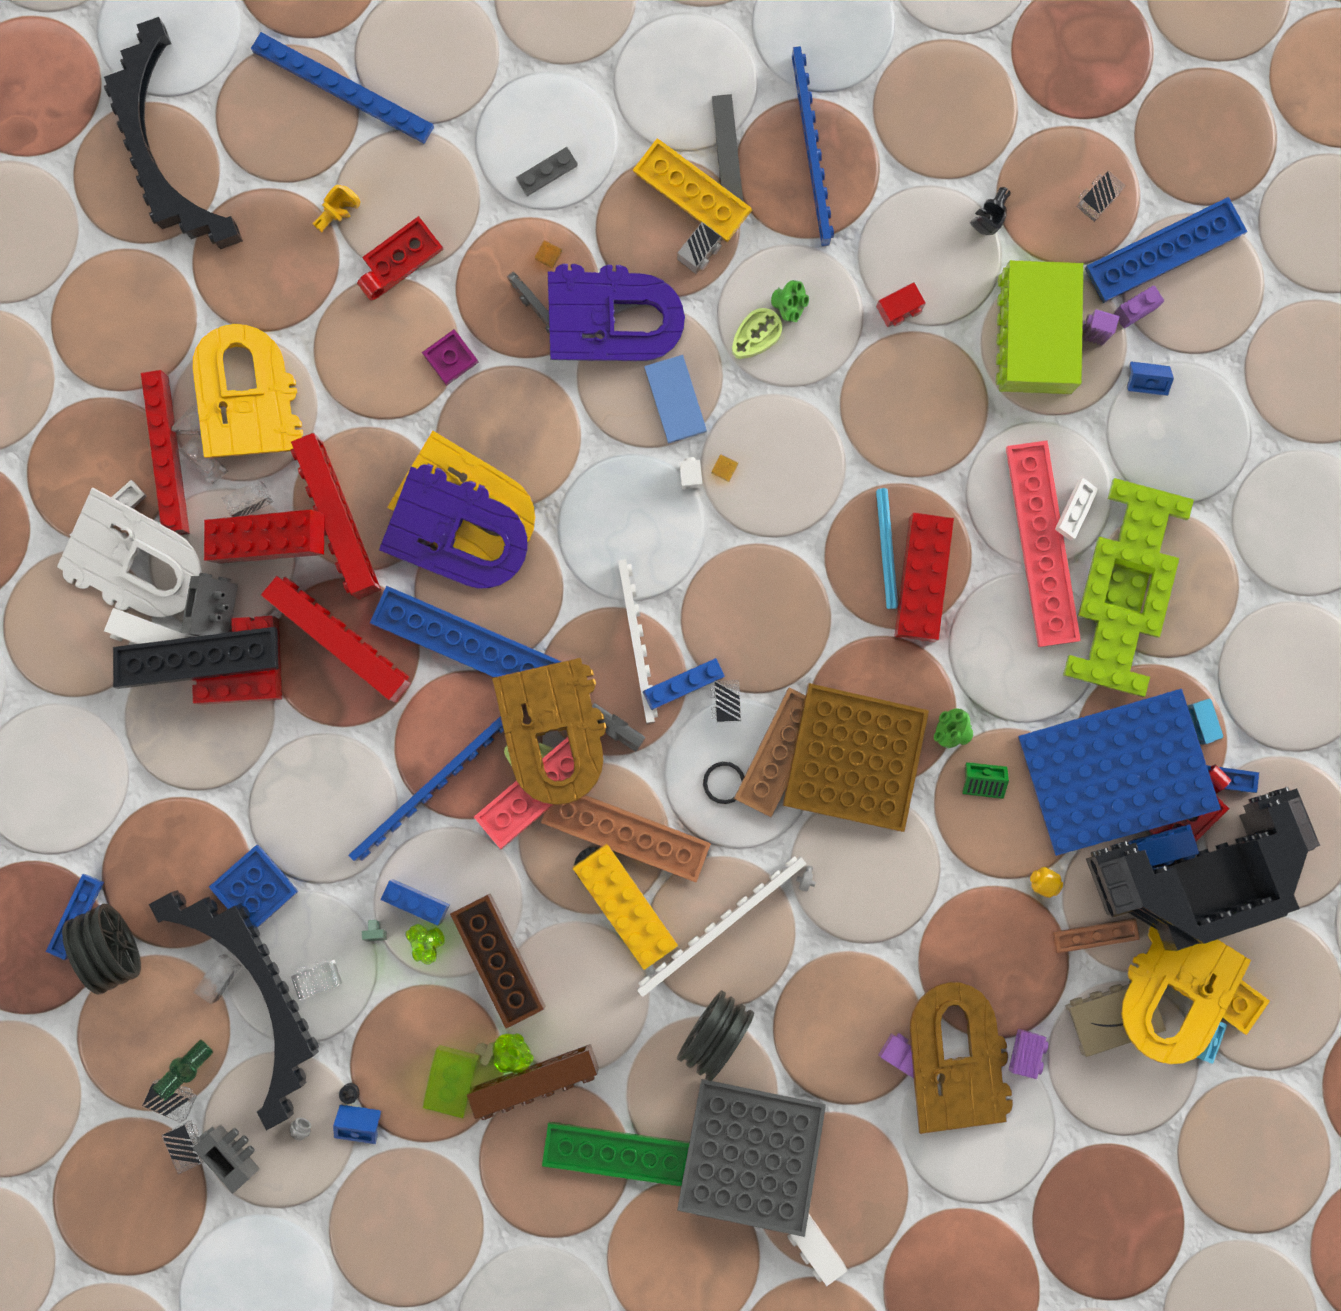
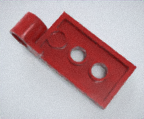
[357,216,444,301]
[1147,764,1231,842]

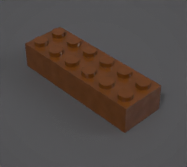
[450,893,546,1029]
[467,1044,599,1120]

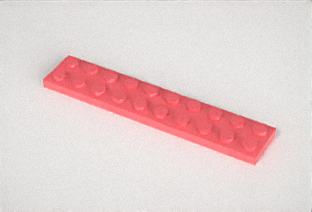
[1006,440,1081,647]

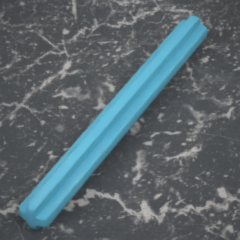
[876,488,898,609]

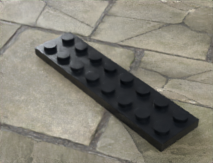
[113,627,279,689]

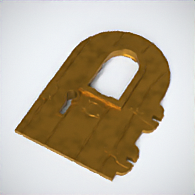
[492,658,607,805]
[910,982,1013,1134]

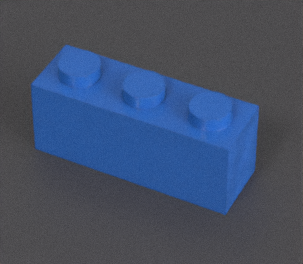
[1128,824,1199,868]
[380,879,450,926]

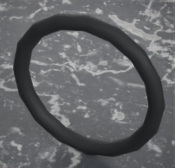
[703,761,744,804]

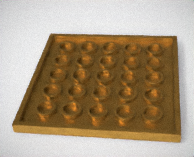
[782,683,929,832]

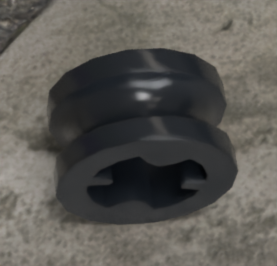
[339,1083,360,1104]

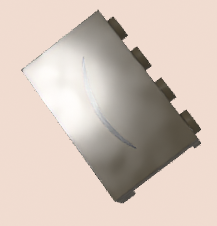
[1065,980,1166,1057]

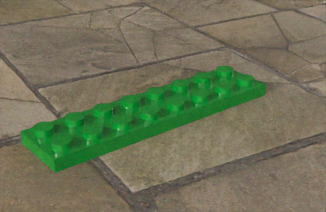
[542,1122,689,1186]

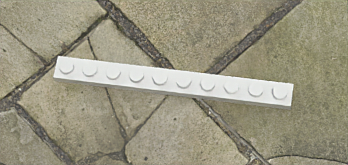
[637,856,806,997]

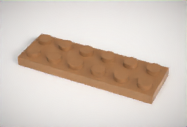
[733,687,805,817]

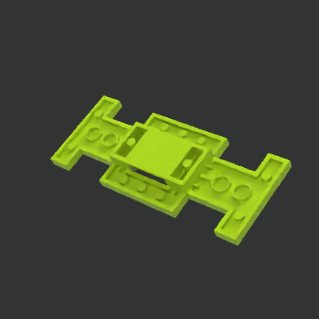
[1063,478,1194,697]

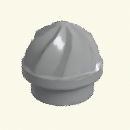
[290,1118,311,1141]

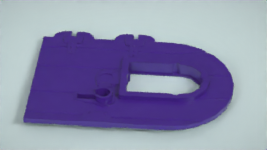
[548,264,685,361]
[379,464,528,588]

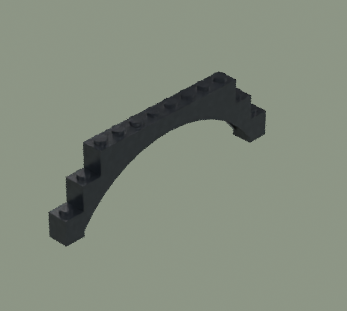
[104,17,243,250]
[149,890,319,1131]

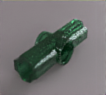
[152,1039,213,1101]

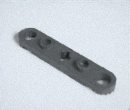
[507,272,549,333]

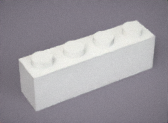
[104,608,191,645]
[787,1214,847,1286]

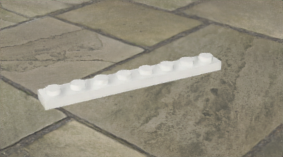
[618,559,658,724]

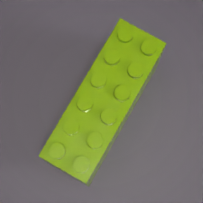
[996,260,1084,394]

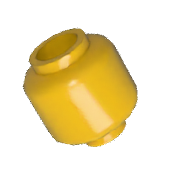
[1030,867,1063,898]

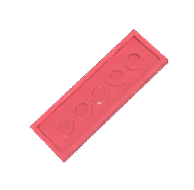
[474,737,574,849]

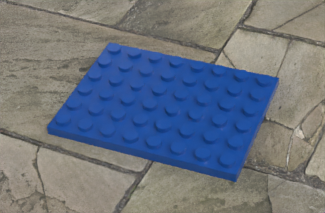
[1018,689,1221,856]

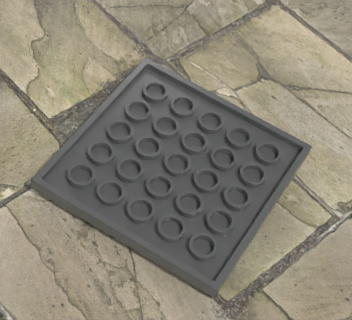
[677,1079,826,1237]

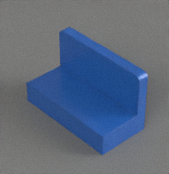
[1127,361,1174,396]
[333,1105,381,1144]

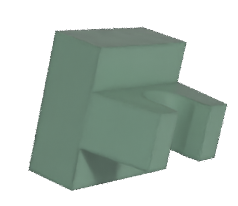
[362,920,387,942]

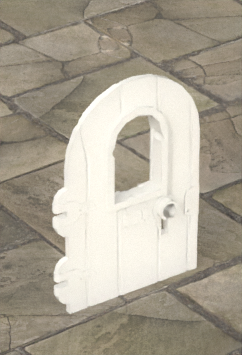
[57,488,202,617]

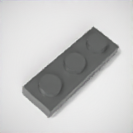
[516,147,578,196]

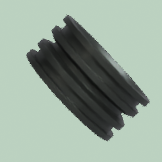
[62,903,141,995]
[677,990,754,1082]

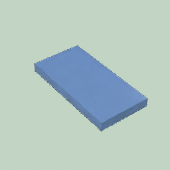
[644,355,707,444]

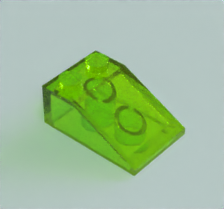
[423,1045,480,1119]

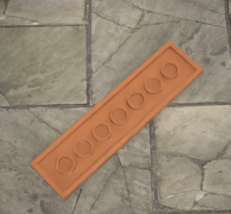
[541,795,711,882]

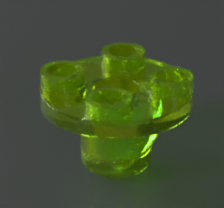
[405,924,445,965]
[493,1033,534,1073]

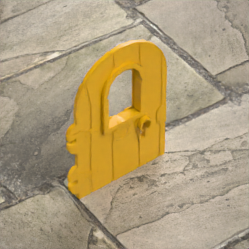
[193,324,303,458]
[387,431,535,561]
[1121,926,1251,1064]

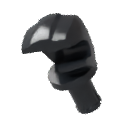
[970,187,1011,235]

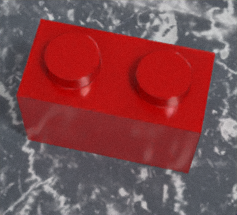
[876,282,926,327]

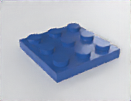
[209,845,299,928]

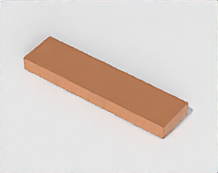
[1052,918,1140,953]

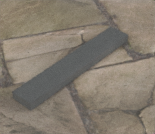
[712,94,743,201]

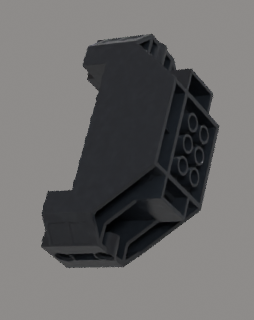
[1086,787,1320,951]

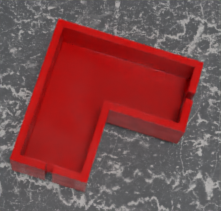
[192,615,282,705]

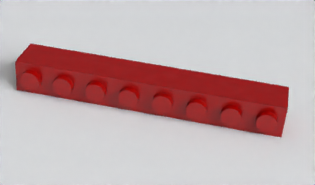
[141,370,190,535]

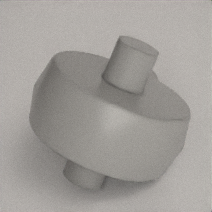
[796,866,816,892]

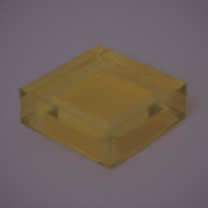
[535,240,562,269]
[711,454,738,482]

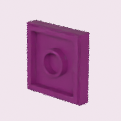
[422,329,479,386]

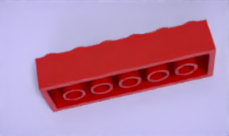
[204,509,324,564]
[894,512,954,642]

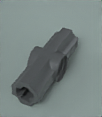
[592,703,646,752]

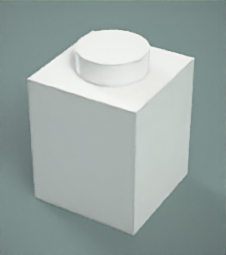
[679,457,702,490]

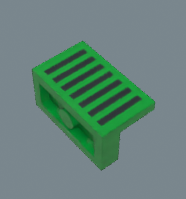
[962,762,1009,799]

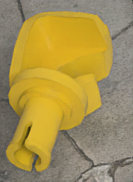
[312,185,361,233]

